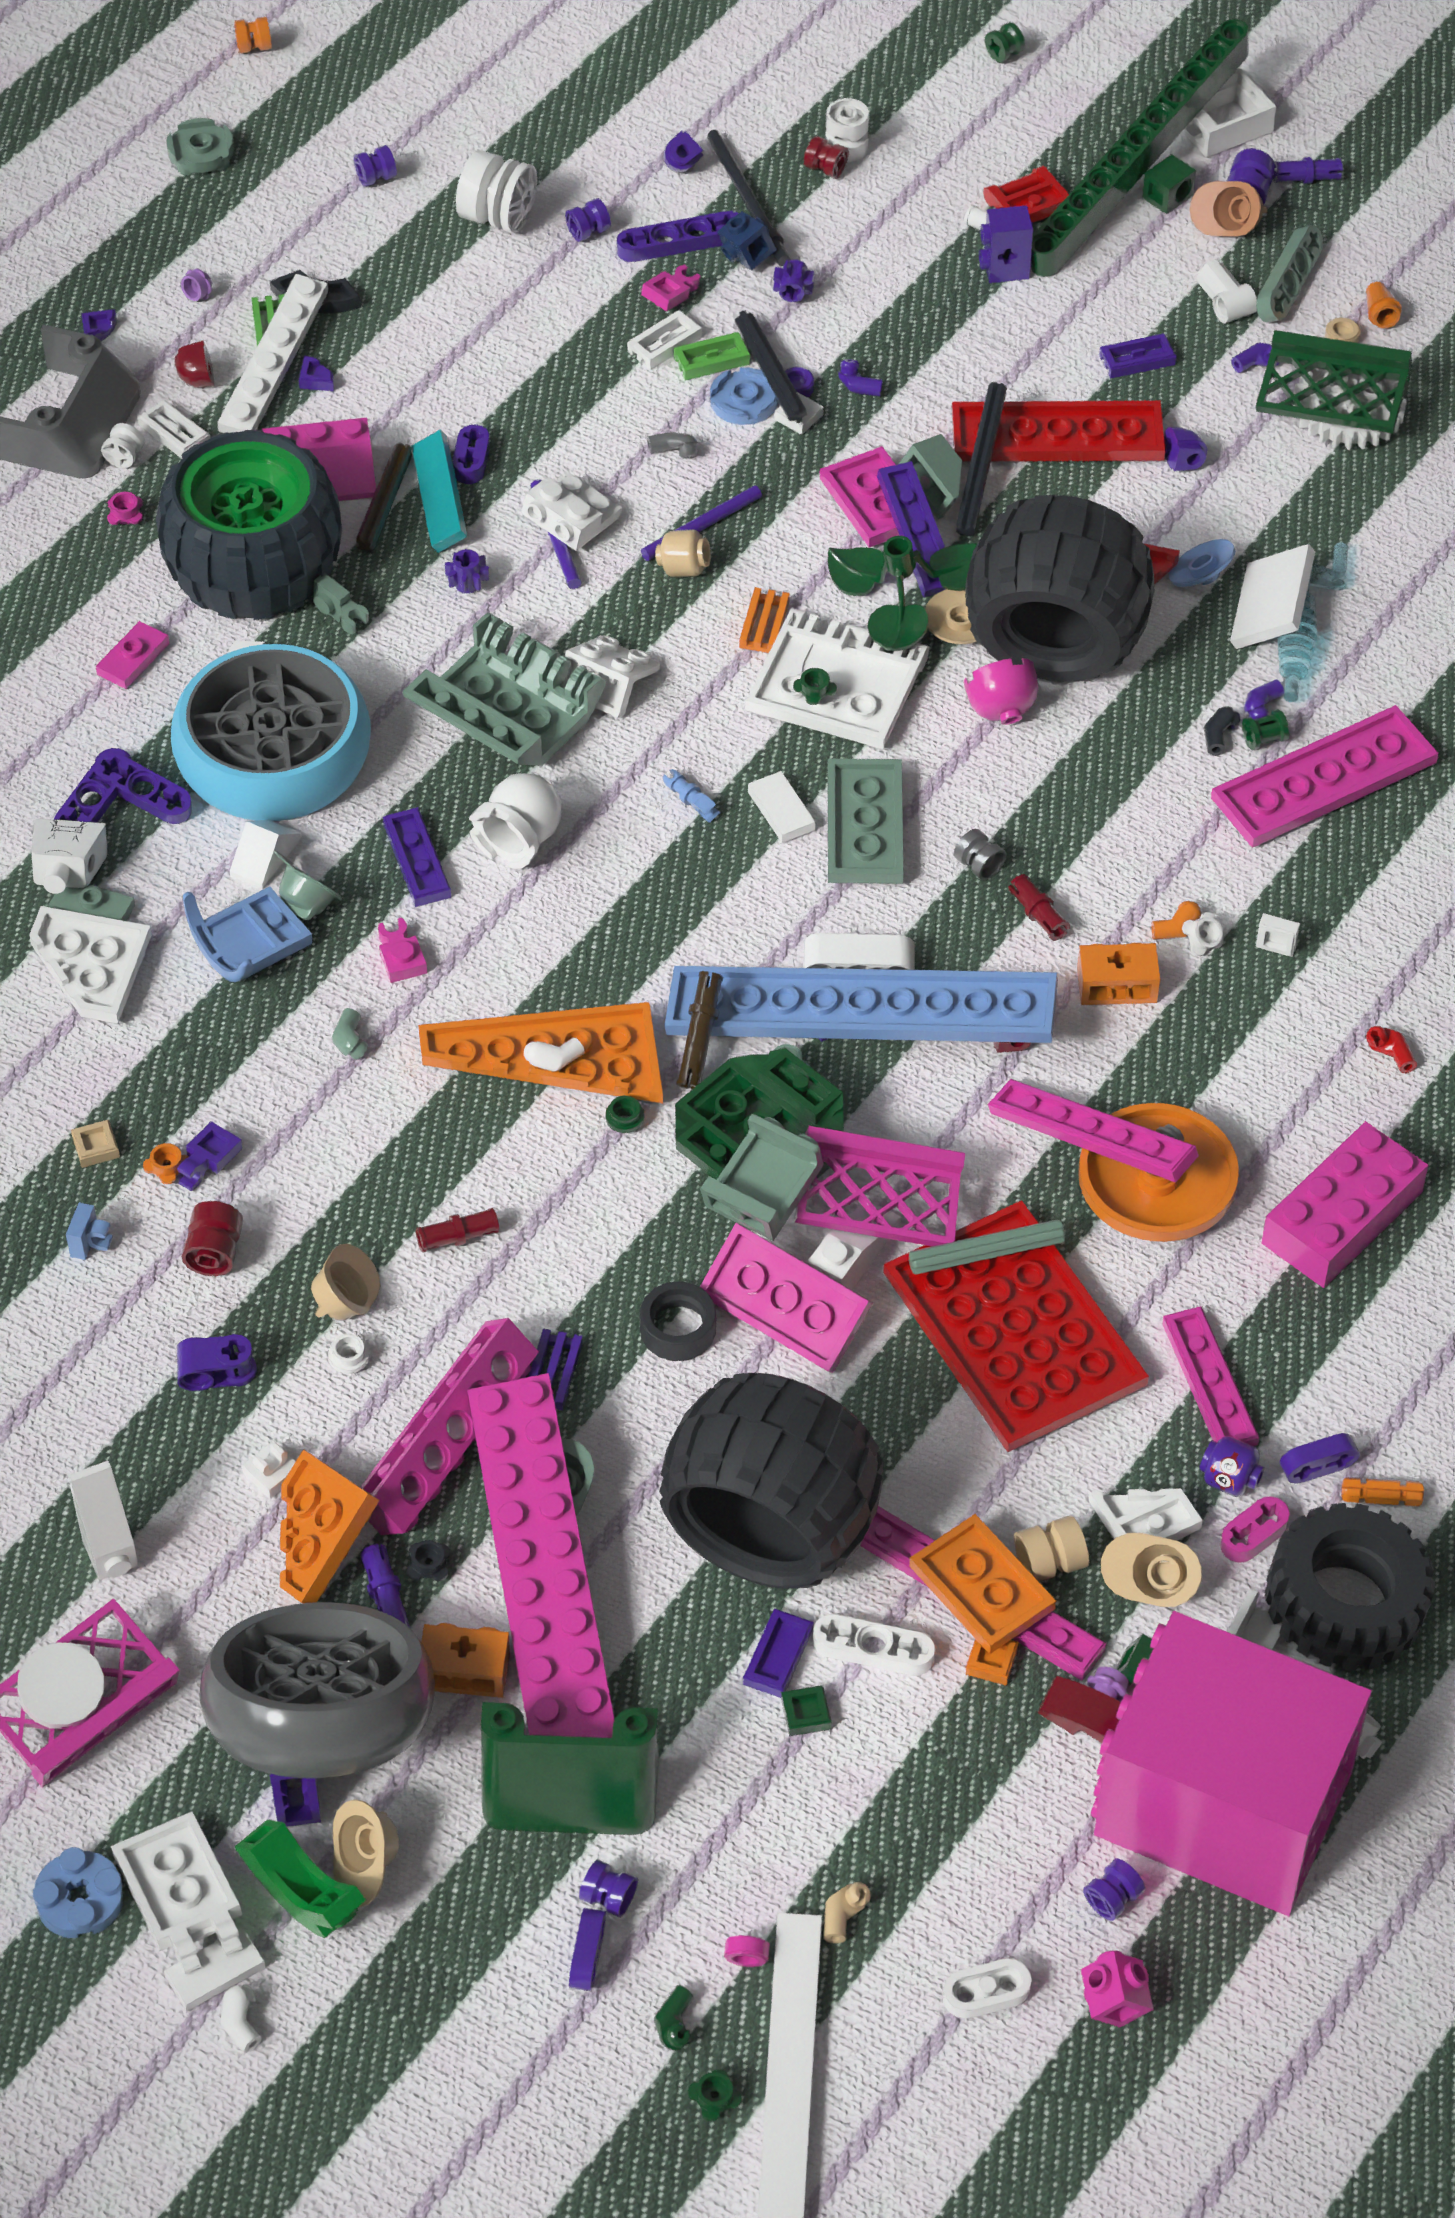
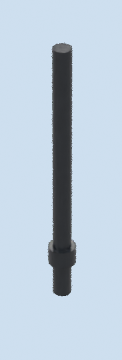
[707,130,791,266]

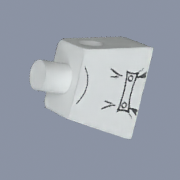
[32,818,108,894]

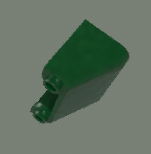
[481,1702,659,1835]

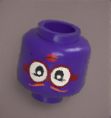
[1199,1436,1265,1497]

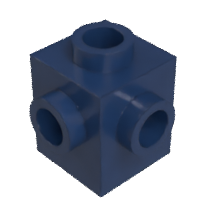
[717,211,776,271]

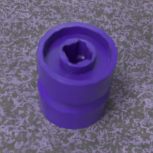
[1227,148,1276,205]

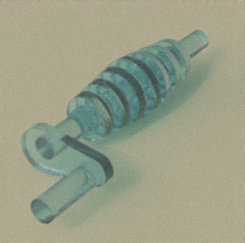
[1277,542,1348,702]

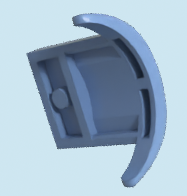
[183,886,312,983]

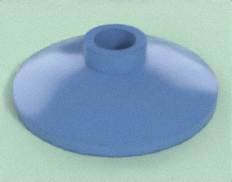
[1168,539,1236,587]

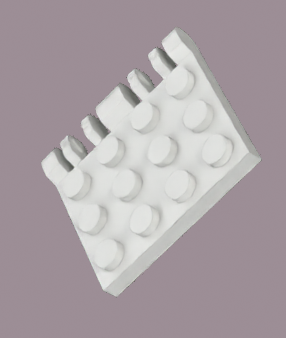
[745,608,929,749]

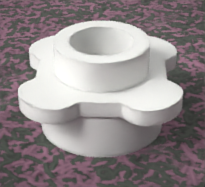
[1182,912,1224,956]

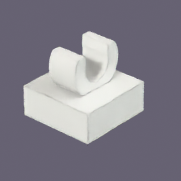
[242,1441,296,1499]

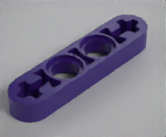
[617,211,739,262]

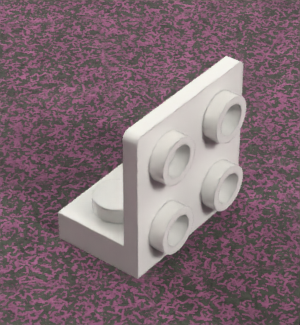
[561,636,660,718]

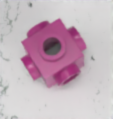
[1081,1951,1154,2027]

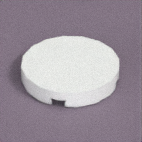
[17,1642,104,1729]

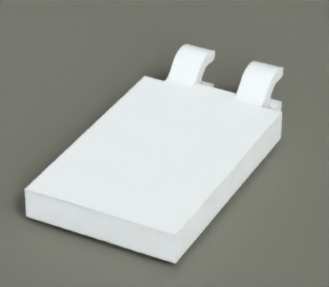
[111,1812,243,1974]

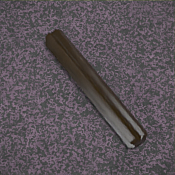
[356,442,413,552]

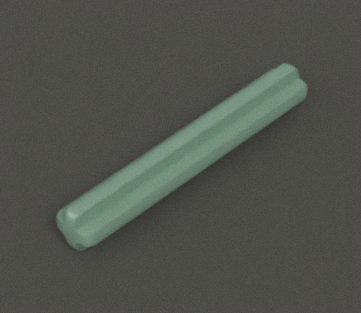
[909,1220,1065,1274]

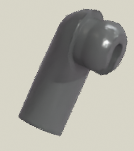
[647,432,698,459]

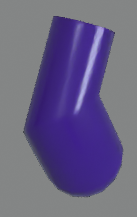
[1231,343,1281,373]
[838,359,883,397]
[1244,679,1284,719]

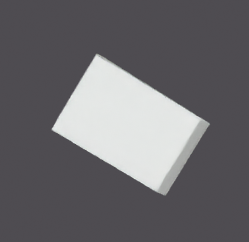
[230,820,301,889]

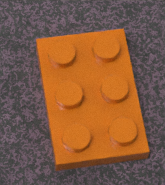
[909,1514,1056,1654]

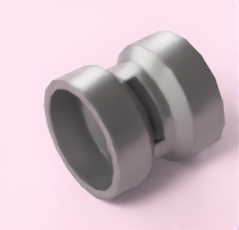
[954,828,1007,881]

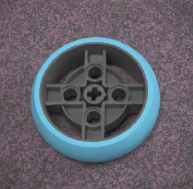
[171,644,371,821]

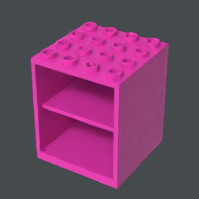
[1090,1610,1372,1917]

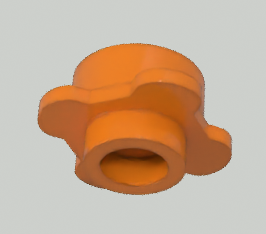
[143,1143,189,1184]

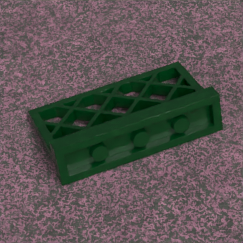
[1256,330,1412,434]

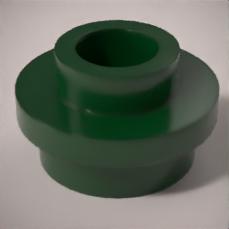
[605,1095,645,1133]

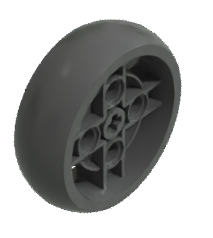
[199,1602,435,1778]

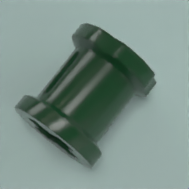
[1242,709,1289,750]

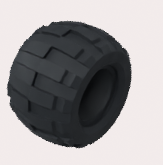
[965,495,1155,682]
[659,1373,883,1589]

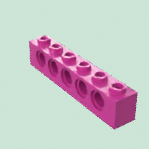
[360,1318,539,1535]

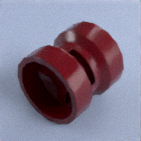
[804,136,849,179]

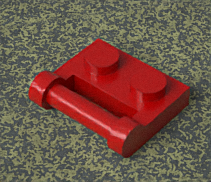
[983,166,1069,223]

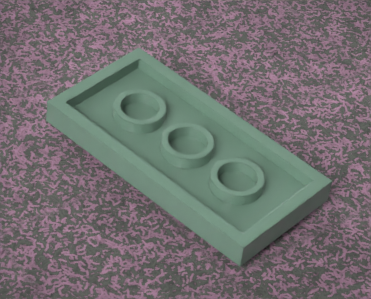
[827,758,904,884]

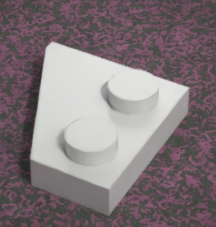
[1089,1489,1203,1541]

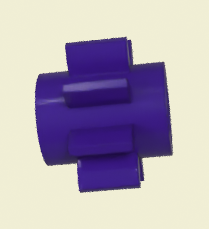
[773,260,814,302]
[445,549,490,594]

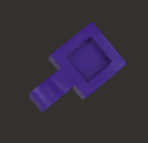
[177,1121,242,1191]

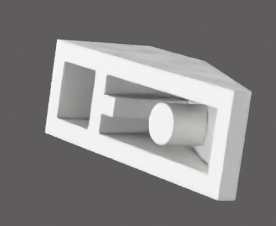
[807,1202,902,1290]
[68,1461,139,1580]

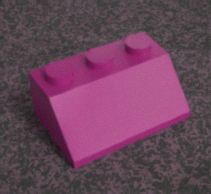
[262,417,376,501]

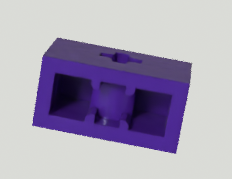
[979,206,1033,283]

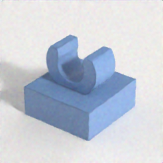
[66,1202,113,1260]

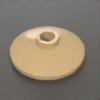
[925,589,977,644]

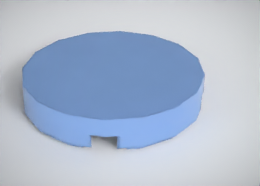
[710,367,779,425]

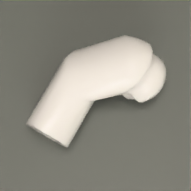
[524,1038,585,1071]
[220,1985,262,2053]

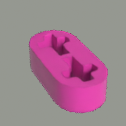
[1220,1496,1290,1563]

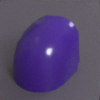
[663,130,704,173]
[1164,427,1207,471]

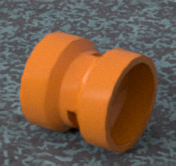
[234,16,272,54]

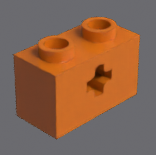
[1077,942,1160,1005]
[421,1623,510,1698]

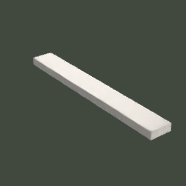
[757,1913,822,2218]

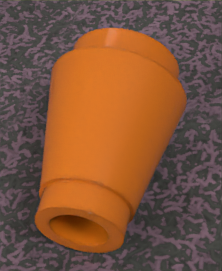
[1366,281,1402,329]

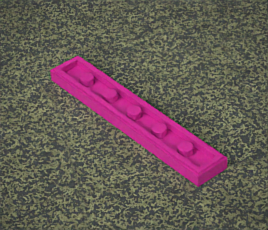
[987,1079,1199,1183]

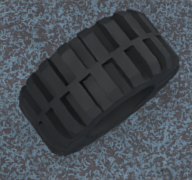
[1265,1503,1435,1671]

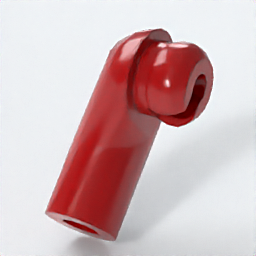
[1366,1026,1417,1073]

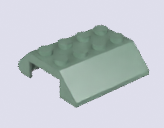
[403,612,606,766]

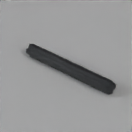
[735,310,807,423]
[956,382,1007,537]

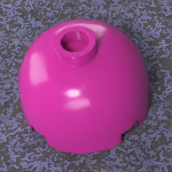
[963,658,1039,725]

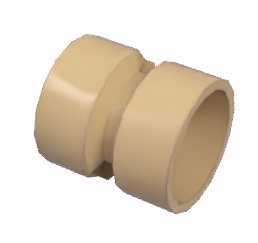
[1014,1515,1089,1582]

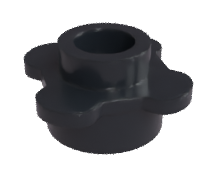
[407,1540,450,1582]

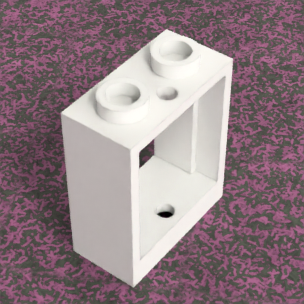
[1182,68,1277,158]

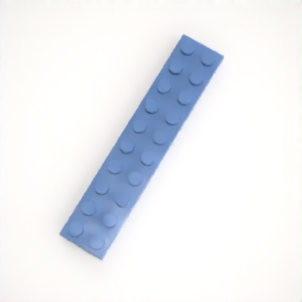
[665,966,1058,1043]

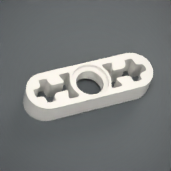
[813,1614,935,1676]

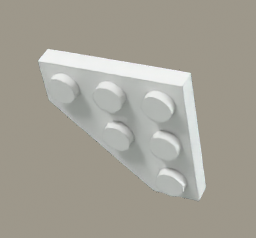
[29,906,152,1023]

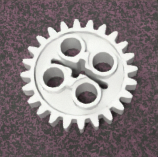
[1292,369,1406,450]

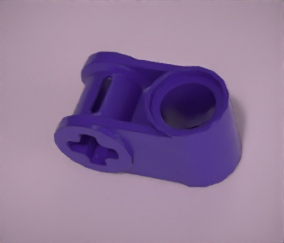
[177,1334,257,1391]

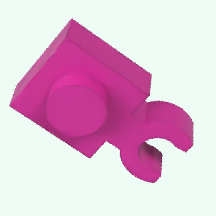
[641,265,701,311]
[378,918,427,983]

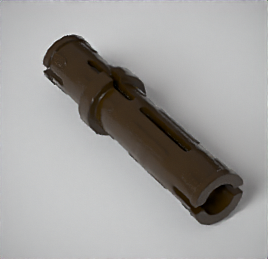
[676,971,724,1090]

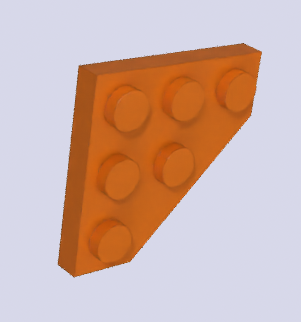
[279,1449,379,1603]

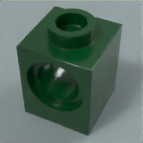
[1142,154,1196,214]

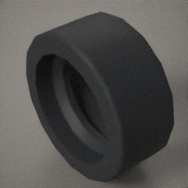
[640,1281,716,1361]

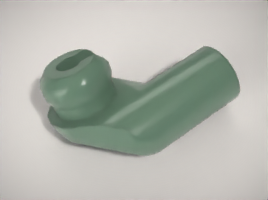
[332,1008,368,1060]

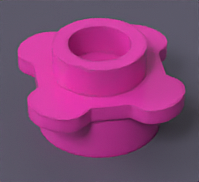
[107,492,143,525]

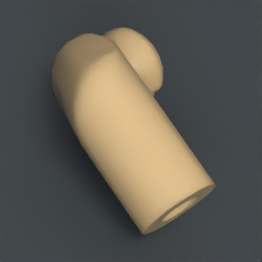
[824,1882,871,1943]

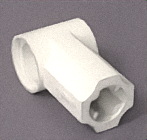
[1197,259,1257,323]

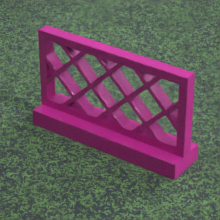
[795,1126,965,1246]
[0,1598,180,1787]

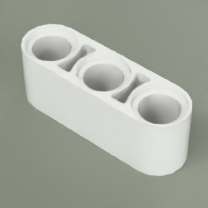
[804,933,915,970]

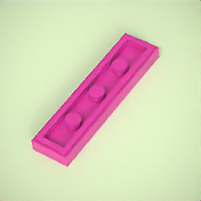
[1162,1306,1259,1446]

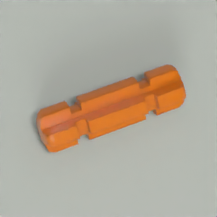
[1341,1477,1424,1506]

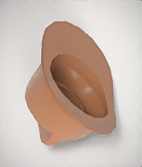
[1190,181,1267,236]

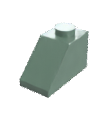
[899,434,962,520]

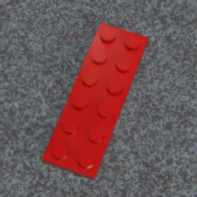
[951,400,1165,462]

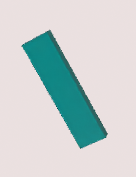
[411,429,468,553]

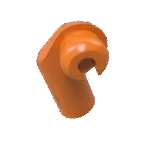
[1151,901,1201,940]

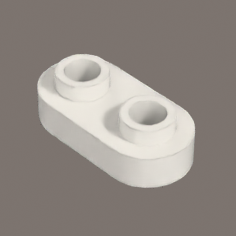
[943,1958,1031,2018]

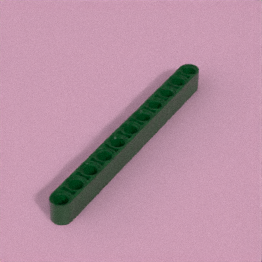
[1030,19,1249,277]

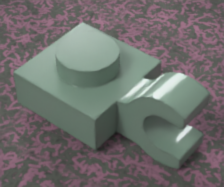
[313,574,369,635]

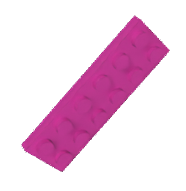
[1211,705,1438,848]

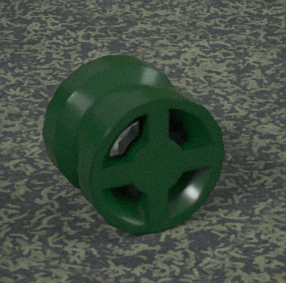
[985,22,1025,63]

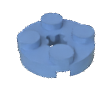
[33,1847,123,1938]

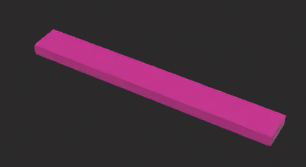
[860,1506,1106,1681]

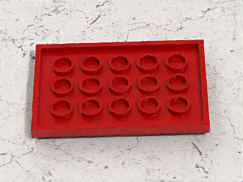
[883,1200,1149,1452]

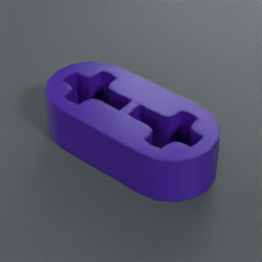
[453,424,490,484]
[1279,1433,1360,1484]
[569,1908,606,1991]

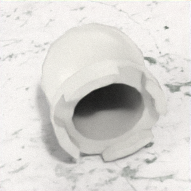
[469,773,561,869]

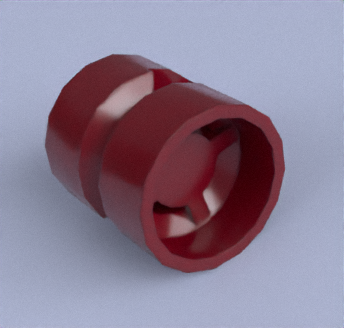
[181,1201,243,1277]

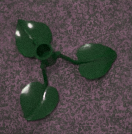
[828,536,978,651]

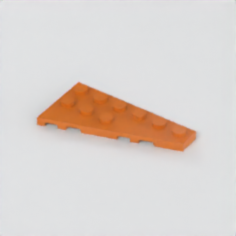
[418,1002,663,1104]

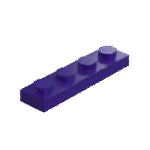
[877,461,947,598]

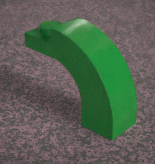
[234,1819,366,1938]

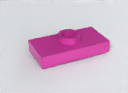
[96,621,170,689]

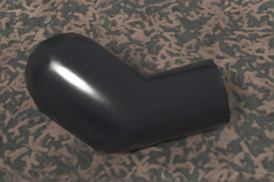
[1204,706,1241,756]

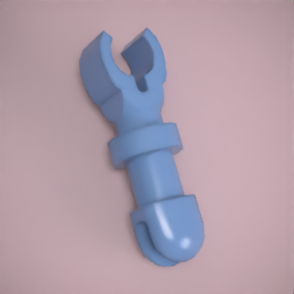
[663,769,720,823]

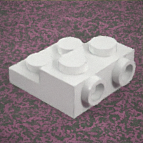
[522,471,622,551]

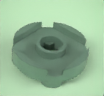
[166,118,234,175]

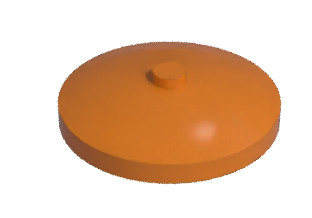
[1078,1103,1239,1242]

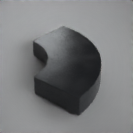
[270,269,362,314]

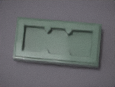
[49,884,135,921]

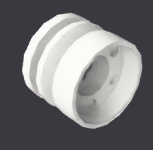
[456,149,537,234]

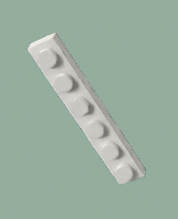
[217,274,328,433]

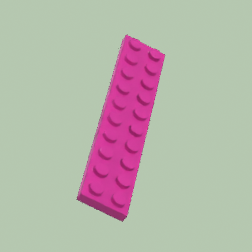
[467,1373,615,1738]

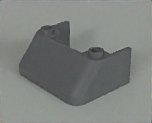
[0,324,141,479]

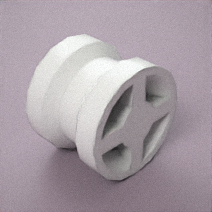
[101,423,145,468]

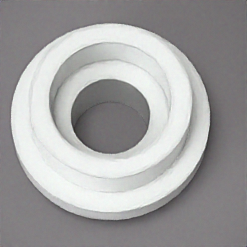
[328,1334,369,1373]

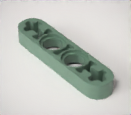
[1256,225,1323,323]

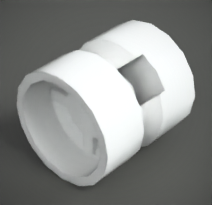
[826,98,869,163]

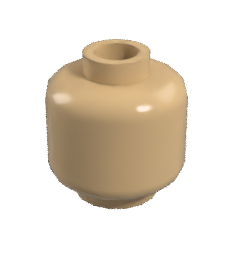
[655,530,711,578]

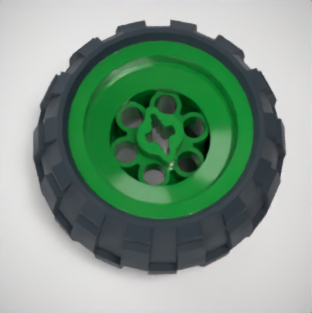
[156,430,342,620]

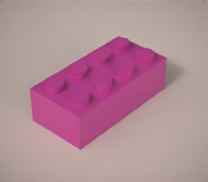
[1261,1121,1428,1288]

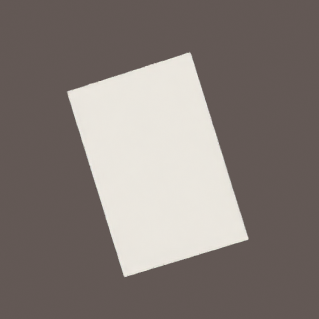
[1230,544,1315,649]

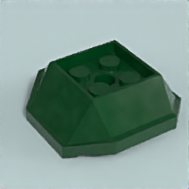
[675,1048,844,1180]

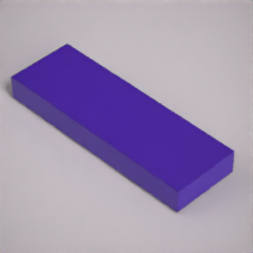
[382,807,451,907]

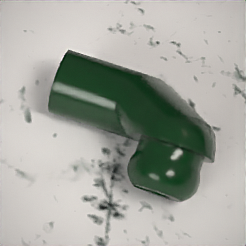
[654,1985,694,2051]

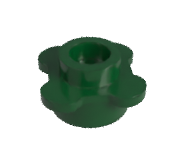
[793,668,837,705]
[688,2069,742,2121]

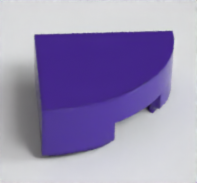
[81,309,117,341]
[299,356,334,391]

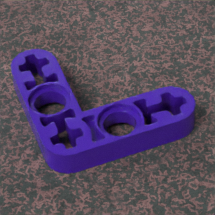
[53,752,192,824]

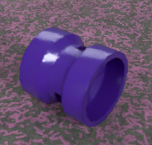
[353,145,397,187]
[565,198,611,242]
[1083,1858,1145,1921]
[579,1859,638,1918]

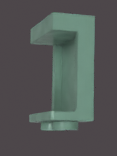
[700,1114,824,1241]

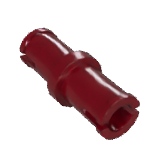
[1008,874,1070,941]
[415,1208,499,1253]

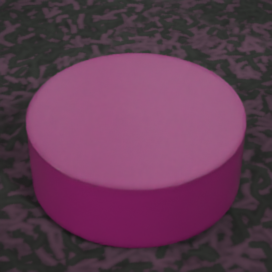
[724,1935,770,1967]

